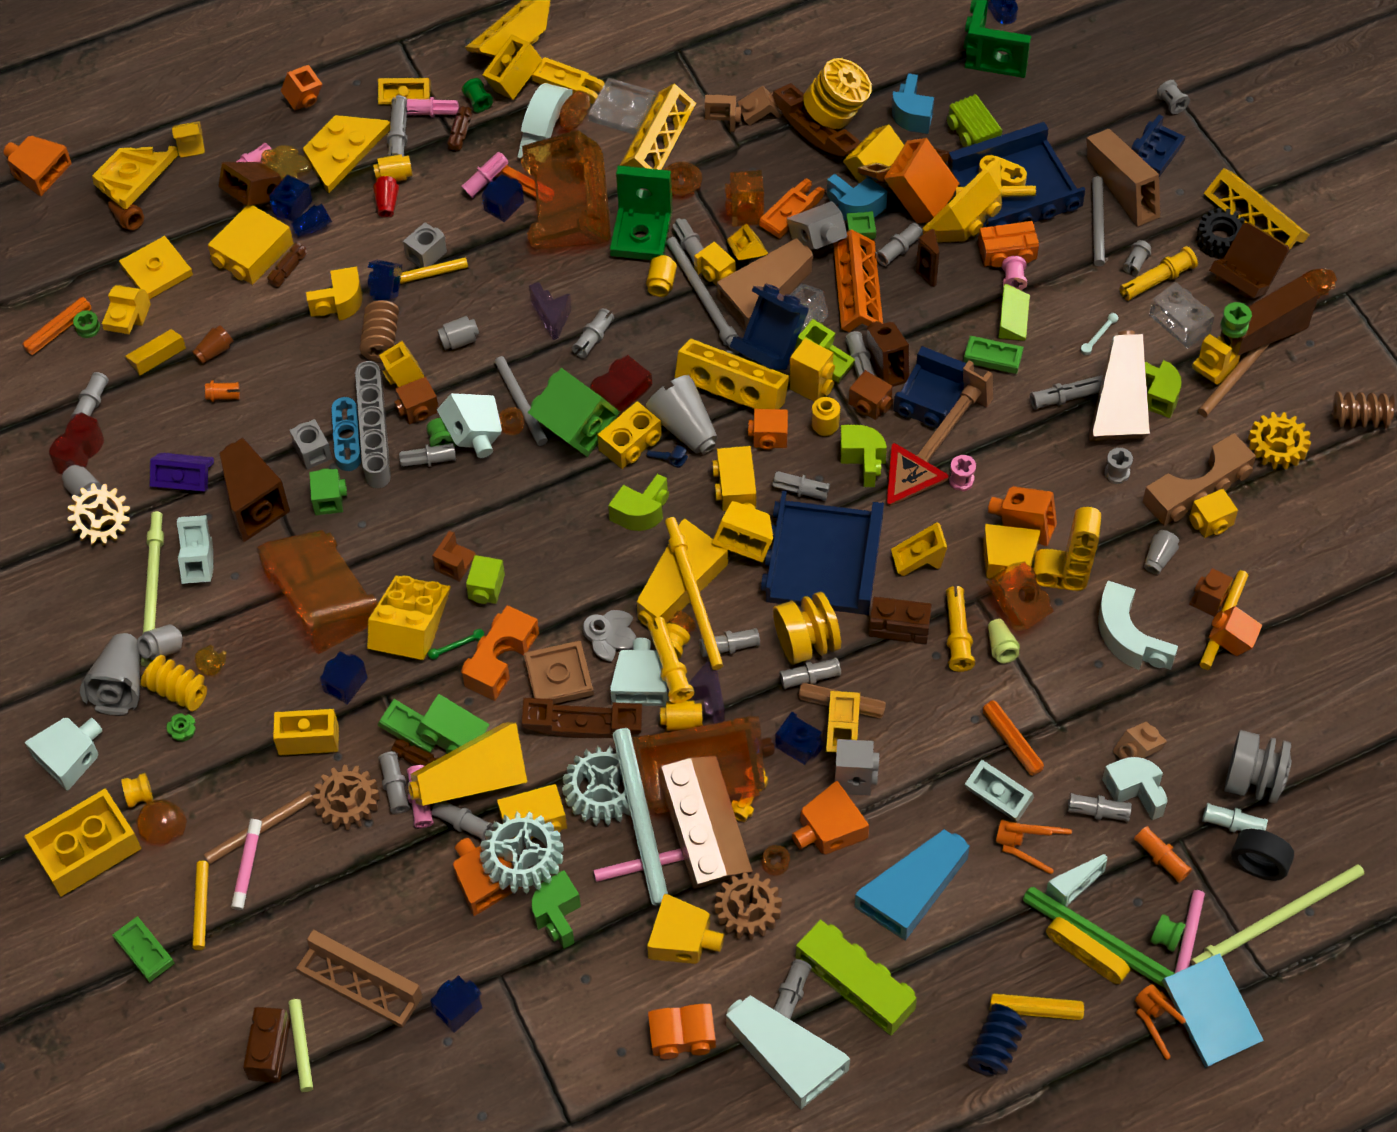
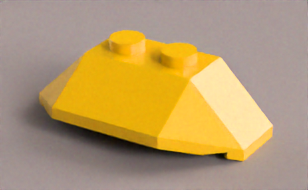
[465,0,551,57]
[922,156,1002,243]

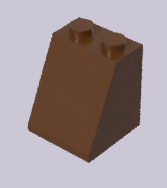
[219,437,290,542]

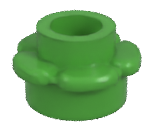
[166,713,196,742]

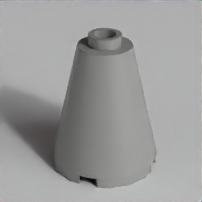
[646,375,718,454]
[79,633,140,715]

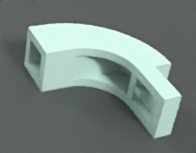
[518,83,573,164]
[1098,581,1178,670]

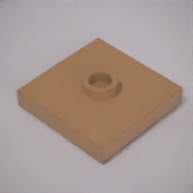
[524,640,594,704]

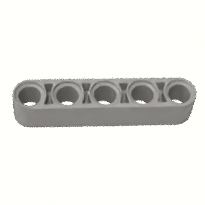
[355,361,391,488]

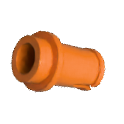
[205,380,240,402]

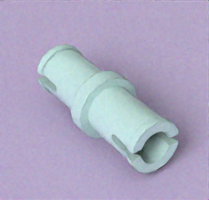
[1202,803,1268,833]

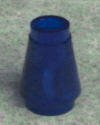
[291,203,332,238]

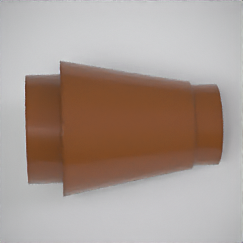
[108,199,144,230]
[192,325,234,364]

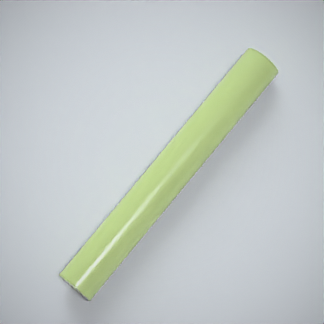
[288,999,313,1092]

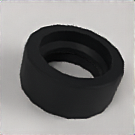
[1231,828,1294,881]

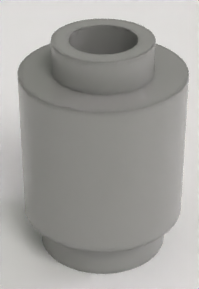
[437,316,480,350]
[62,465,102,505]
[137,624,183,660]

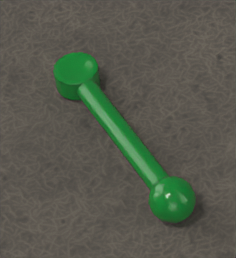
[428,629,485,660]

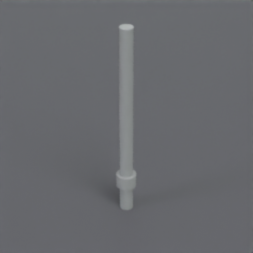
[667,237,745,357]

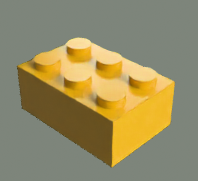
[24,788,142,897]

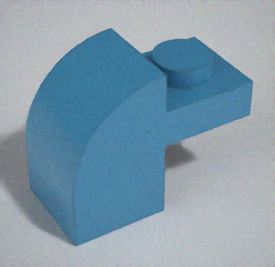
[892,73,934,134]
[827,174,888,221]

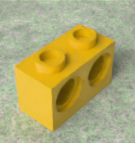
[597,401,662,469]

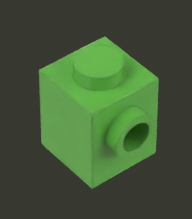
[310,469,347,515]

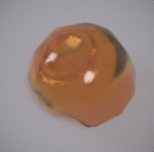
[136,799,187,845]

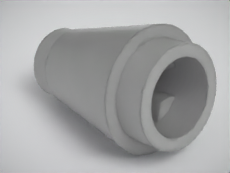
[1144,530,1179,575]

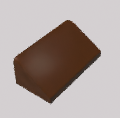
[916,229,940,287]

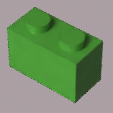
[416,694,490,754]

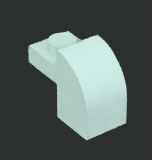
[177,515,214,584]
[1102,757,1168,820]

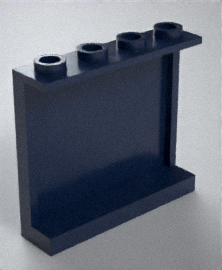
[947,122,1085,228]
[761,491,884,615]

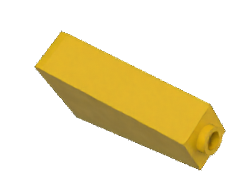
[637,518,728,627]
[408,722,527,806]

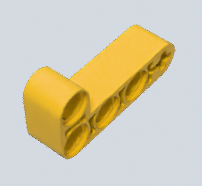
[1032,507,1101,591]

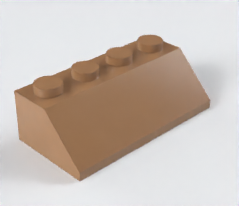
[658,756,752,889]

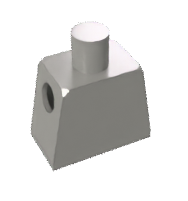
[786,201,847,249]

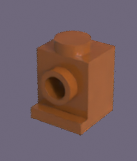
[1189,568,1233,617]

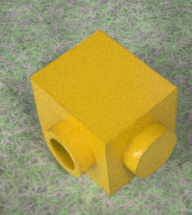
[379,341,425,387]
[1189,489,1238,538]

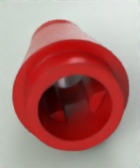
[373,176,399,218]

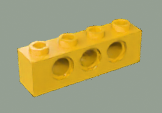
[675,338,789,409]

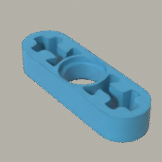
[332,397,361,471]

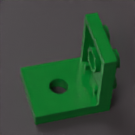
[963,0,1031,78]
[610,165,673,260]

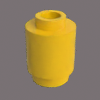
[373,154,413,182]
[646,255,677,297]
[812,397,840,436]
[660,700,703,731]

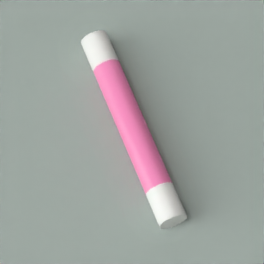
[231,819,262,910]

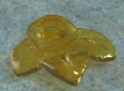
[261,145,312,183]

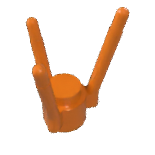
[996,820,1072,874]
[1135,984,1186,1060]

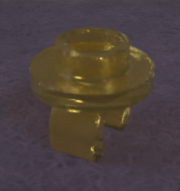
[195,645,227,675]

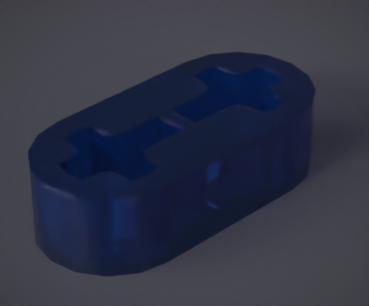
[988,0,1018,24]

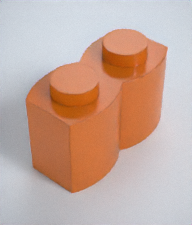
[648,1004,716,1059]

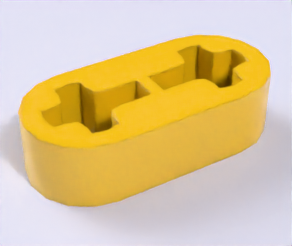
[979,155,1027,186]

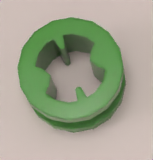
[73,310,100,338]

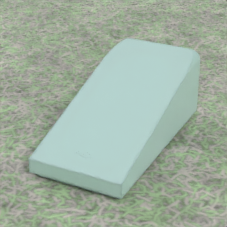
[1046,854,1107,907]

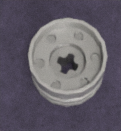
[1224,730,1292,804]

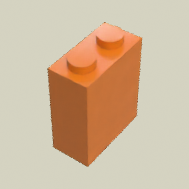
[884,138,960,224]

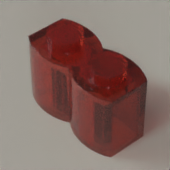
[590,355,652,417]
[49,412,104,475]

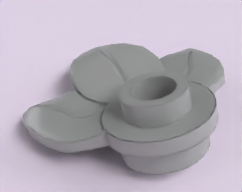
[583,610,637,662]

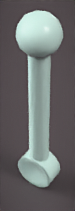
[1081,313,1118,355]

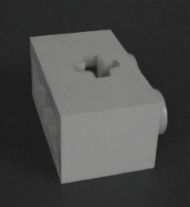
[835,739,879,796]

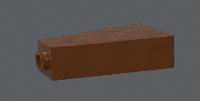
[1220,276,1319,355]

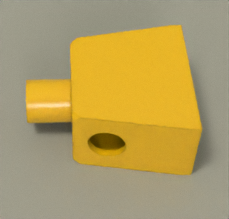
[711,501,773,563]
[983,524,1040,593]
[647,894,725,964]

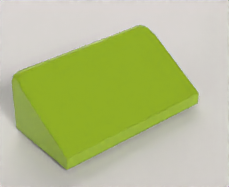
[999,284,1030,341]

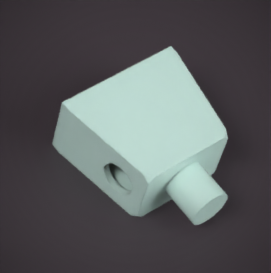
[437,393,502,458]
[611,638,668,706]
[25,718,103,791]

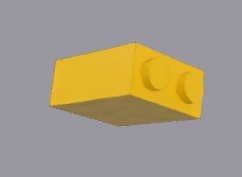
[208,205,293,285]

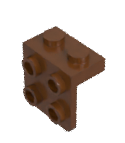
[1209,222,1289,299]

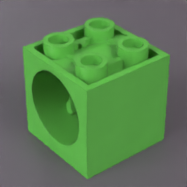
[528,368,620,457]

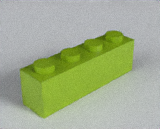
[796,919,917,1036]

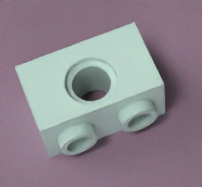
[965,759,1034,822]

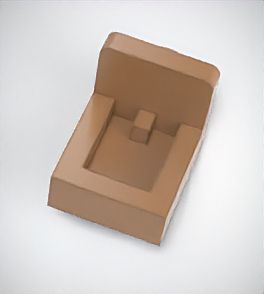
[738,86,782,125]
[705,95,741,132]
[1113,722,1167,759]

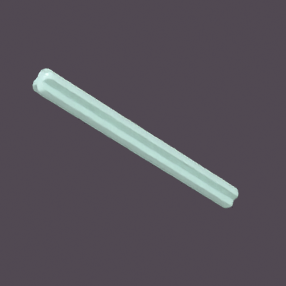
[613,728,668,905]

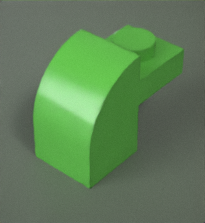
[532,870,581,949]

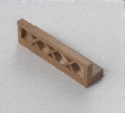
[296,929,422,1028]

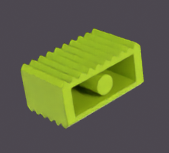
[947,94,1002,147]

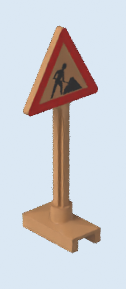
[887,360,993,506]

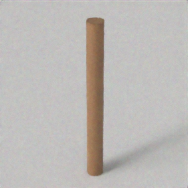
[1198,344,1269,417]
[204,791,314,865]

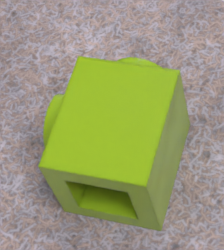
[466,555,505,604]

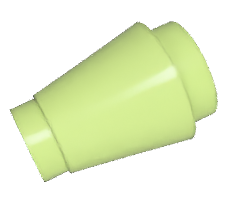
[988,619,1020,663]

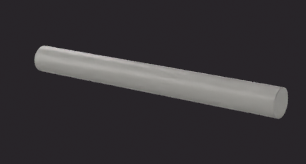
[1092,176,1105,266]
[494,356,548,446]

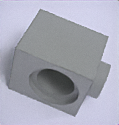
[403,222,447,268]
[289,419,332,470]

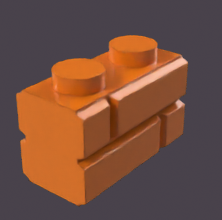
[978,221,1039,267]

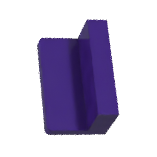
[150,453,214,492]

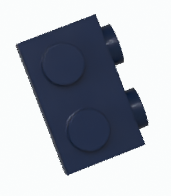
[1131,114,1185,177]

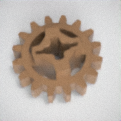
[313,765,380,830]
[715,872,782,940]

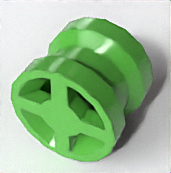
[1220,302,1252,338]
[426,418,456,447]
[1150,914,1186,953]

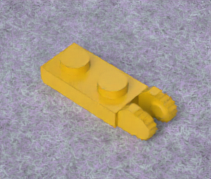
[532,57,606,104]

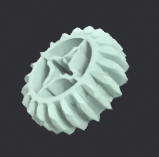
[562,746,644,826]
[480,811,564,894]

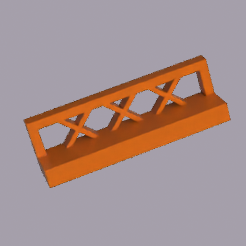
[833,229,883,332]

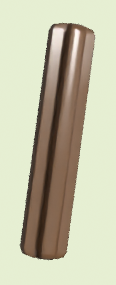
[799,683,886,718]

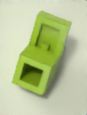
[795,319,855,383]
[1145,360,1182,418]
[840,425,887,487]
[608,474,669,531]

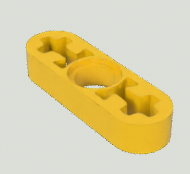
[1046,917,1130,984]

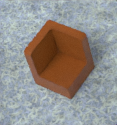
[432,531,476,582]

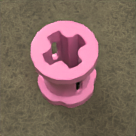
[1002,256,1027,291]
[949,455,976,491]

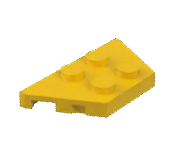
[303,115,390,193]
[92,146,178,209]

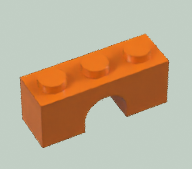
[461,605,539,701]

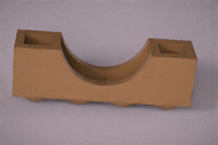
[1143,433,1256,526]

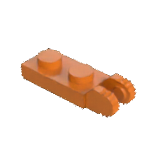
[759,178,825,239]

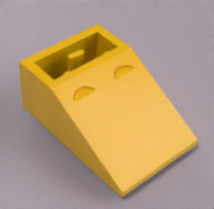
[367,575,451,660]

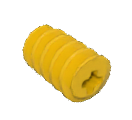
[141,654,207,711]

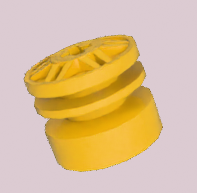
[803,58,872,129]
[773,591,841,665]

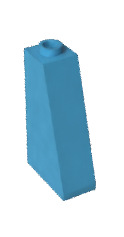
[855,829,970,941]

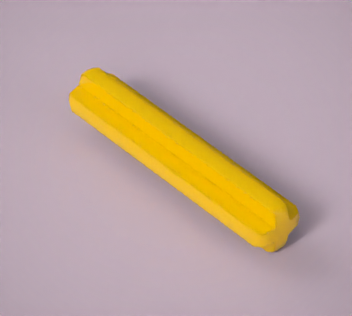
[990,994,1084,1020]

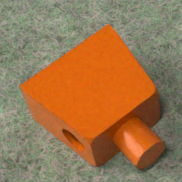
[4,136,72,196]
[988,486,1057,546]
[792,781,869,855]
[453,838,521,916]

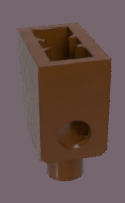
[218,162,287,206]
[867,321,909,387]

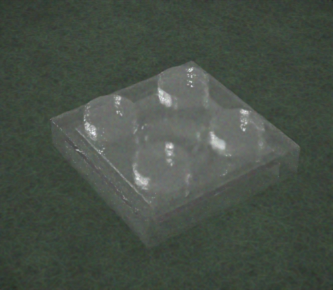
[588,78,656,135]

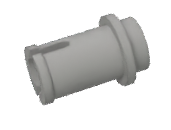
[1123,240,1151,276]

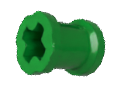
[462,78,493,113]

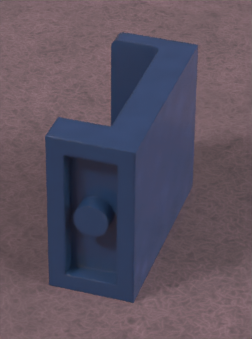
[730,283,809,370]
[893,346,966,428]

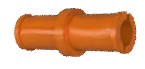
[1134,826,1192,883]

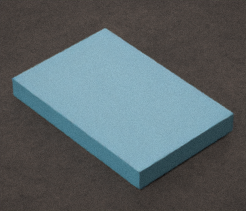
[1162,953,1264,1068]

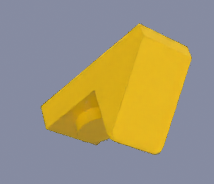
[172,121,205,157]
[891,522,947,576]

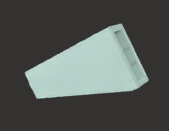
[726,995,850,1109]

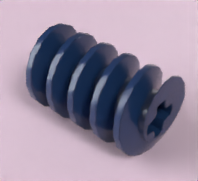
[968,1003,1027,1076]

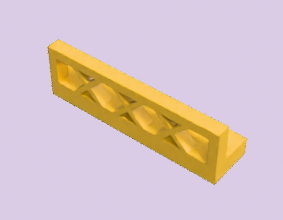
[620,83,696,170]
[1204,168,1310,250]

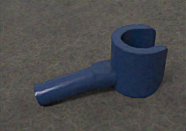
[647,445,688,468]

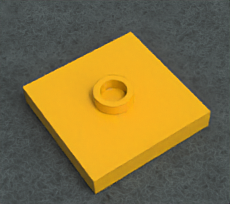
[119,236,193,299]

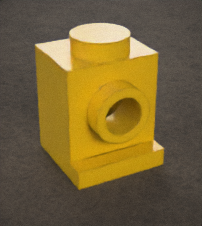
[694,242,736,286]

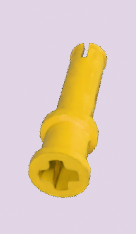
[1119,246,1198,301]
[946,586,975,672]
[647,617,695,703]

